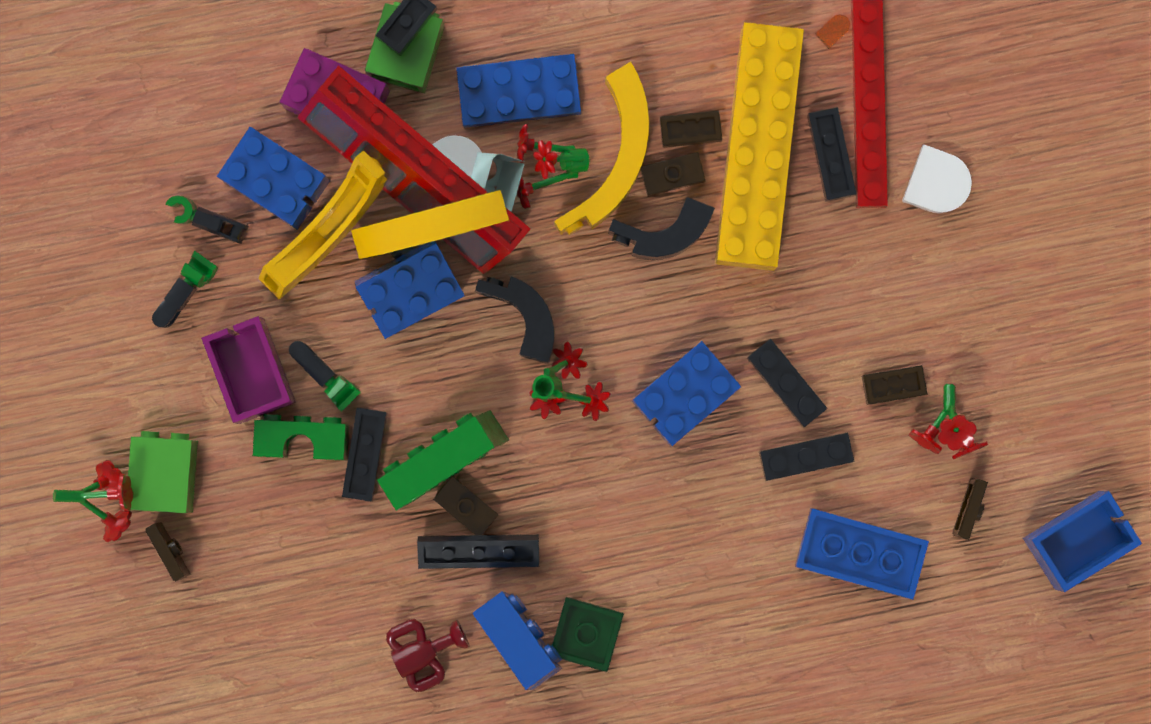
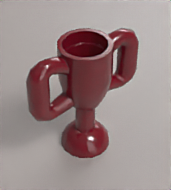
[386,619,470,692]

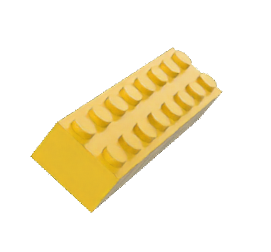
[715,22,804,271]

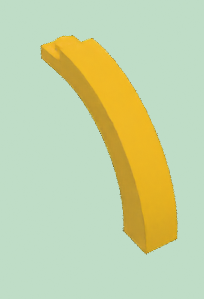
[554,61,649,235]
[258,150,387,300]
[351,190,509,259]

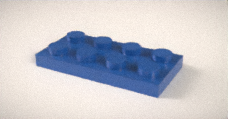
[456,54,581,128]
[795,508,929,600]

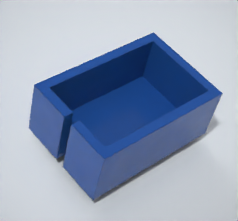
[217,127,330,230]
[355,241,465,339]
[632,341,741,447]
[1023,491,1142,592]
[472,591,562,690]

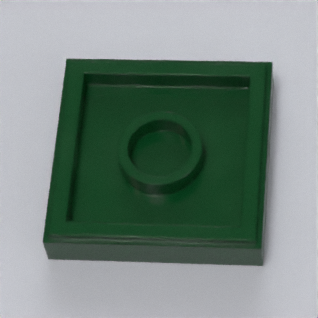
[552,597,624,672]

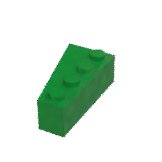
[377,410,509,511]

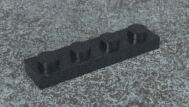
[417,534,540,569]

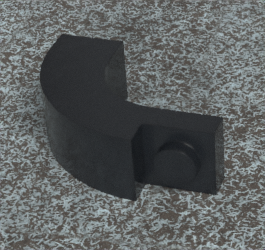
[608,197,715,260]
[475,276,555,365]

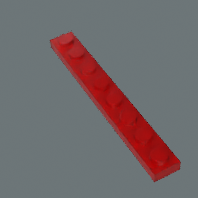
[851,0,888,208]

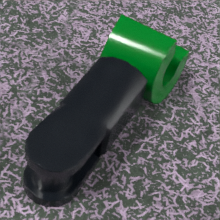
[165,195,249,244]
[152,251,218,328]
[289,341,361,412]

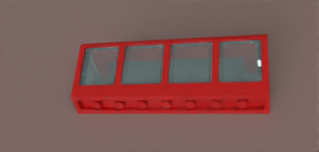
[297,65,531,274]

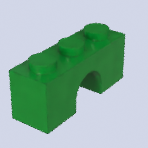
[252,414,349,460]

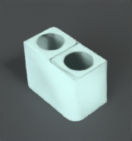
[471,152,525,212]

